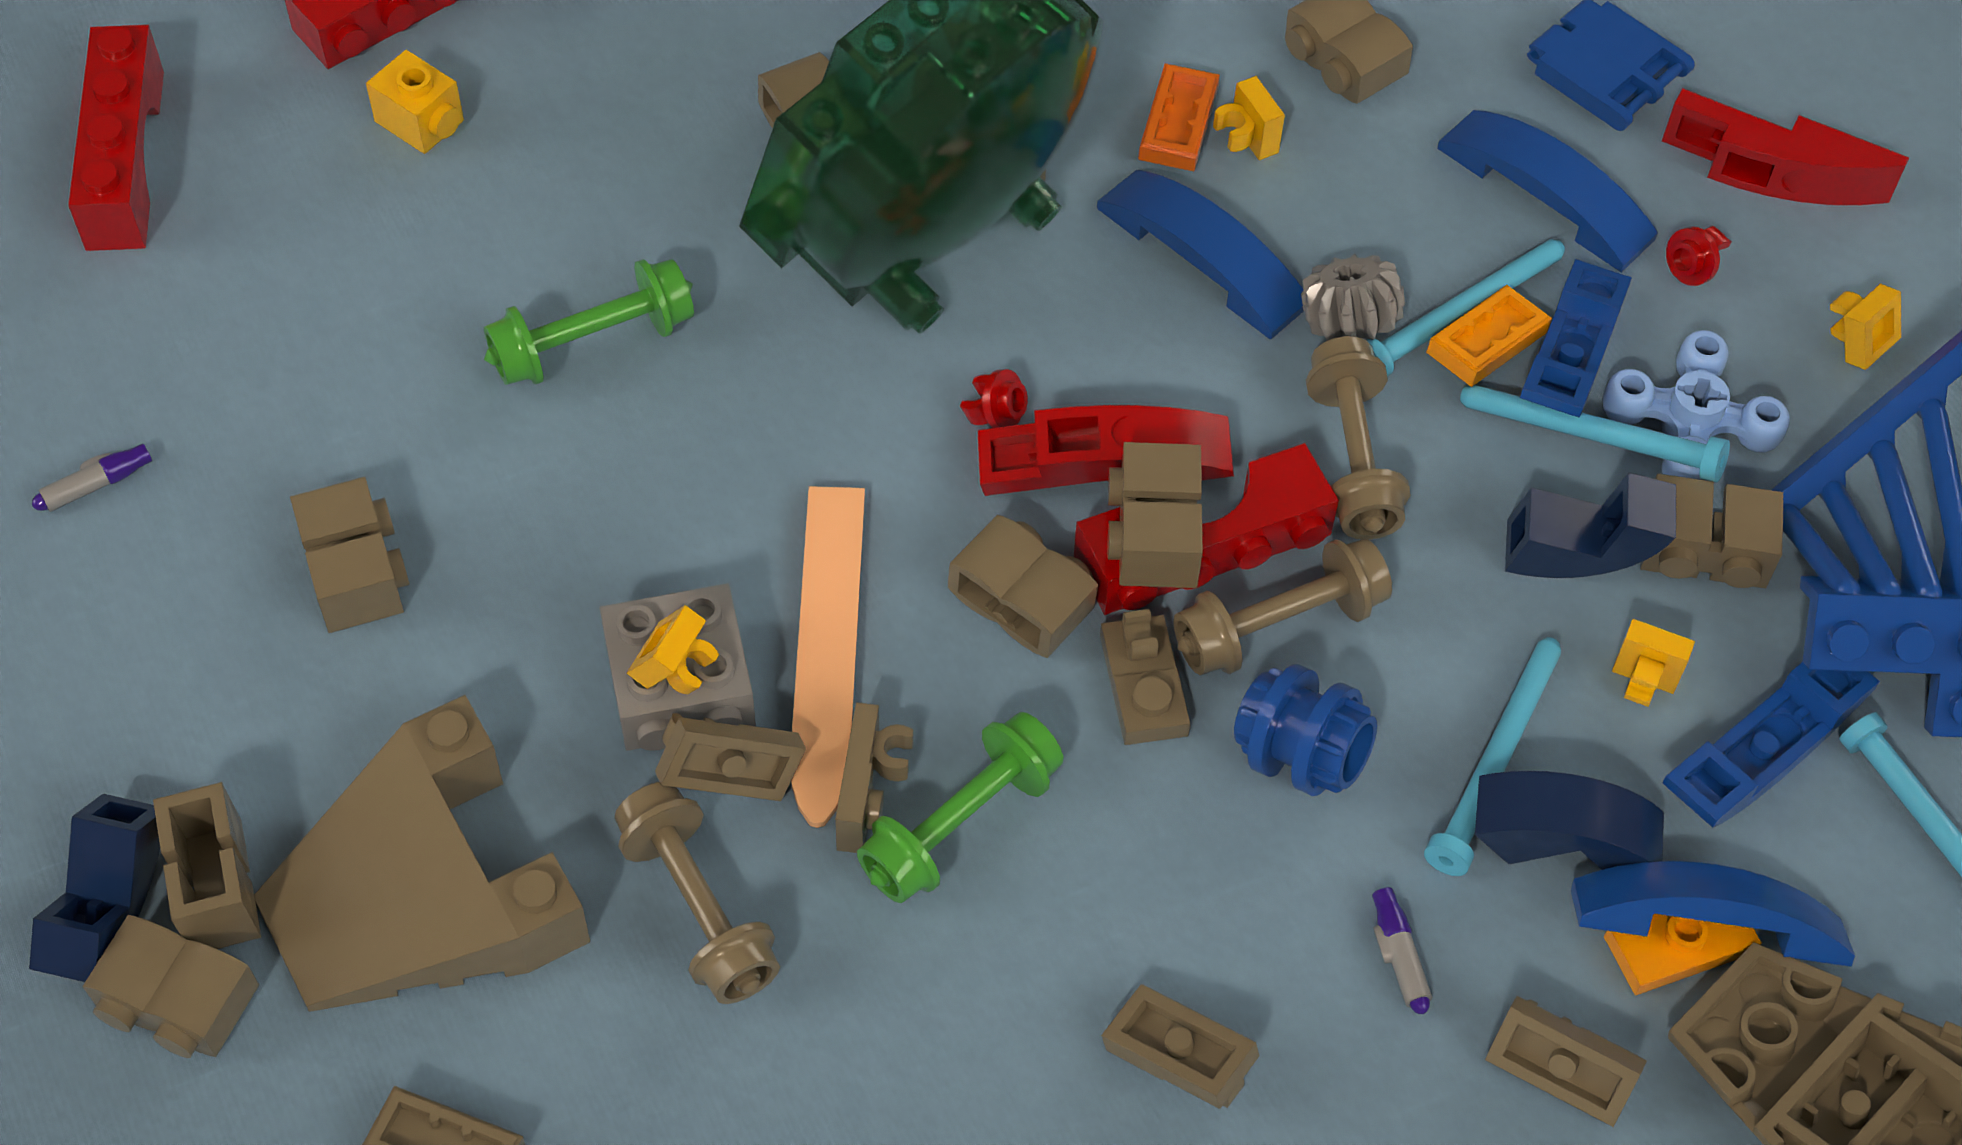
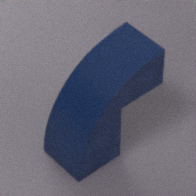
[1505,472,1676,578]
[1475,771,1664,870]
[29,794,160,982]

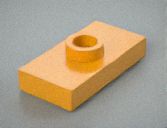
[1426,285,1552,387]
[1604,914,1762,996]

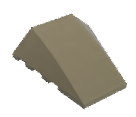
[1668,942,1962,1145]

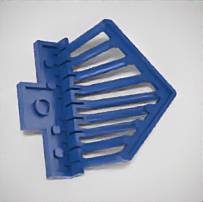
[1772,330,1962,737]

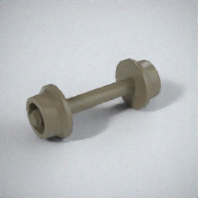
[1306,336,1411,540]
[1173,539,1392,675]
[614,782,780,1004]

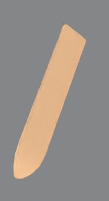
[791,486,865,828]

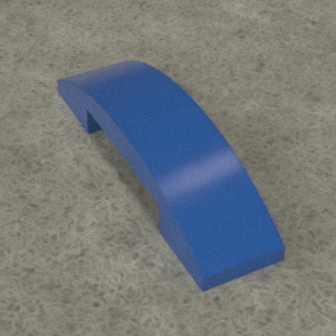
[1437,110,1658,273]
[1097,170,1304,340]
[1520,259,1632,418]
[1662,662,1880,828]
[1571,861,1855,967]

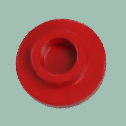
[1666,226,1732,286]
[960,369,1028,428]

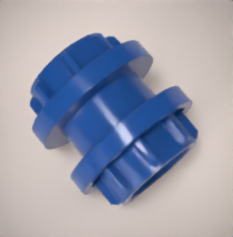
[1234,664,1377,796]

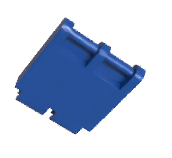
[1527,0,1695,131]

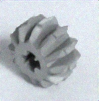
[1301,254,1405,341]

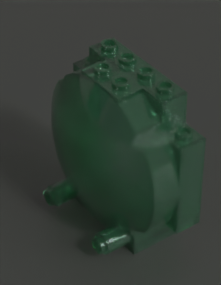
[739,0,1103,334]

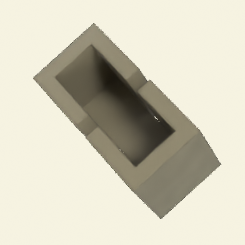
[1107,442,1203,588]
[1640,473,1783,589]
[290,477,410,633]
[153,782,262,949]

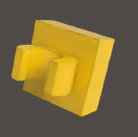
[1213,76,1285,160]
[1830,283,1901,370]
[626,605,719,694]
[1612,619,1695,707]

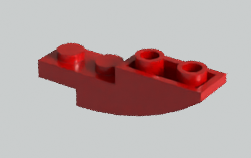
[1662,88,1909,205]
[978,405,1234,496]

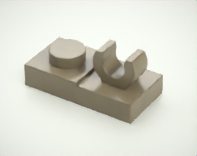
[1100,609,1190,745]
[835,702,914,853]
[655,713,806,801]
[1101,984,1260,1109]
[1485,996,1647,1127]

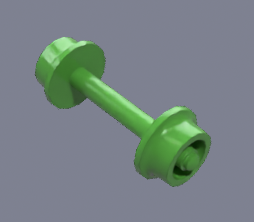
[483,259,694,385]
[857,712,1064,903]

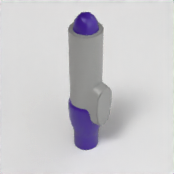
[32,443,152,512]
[1372,887,1433,1014]

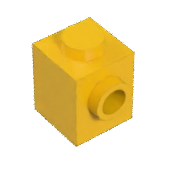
[366,49,464,154]

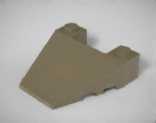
[254,695,590,1012]

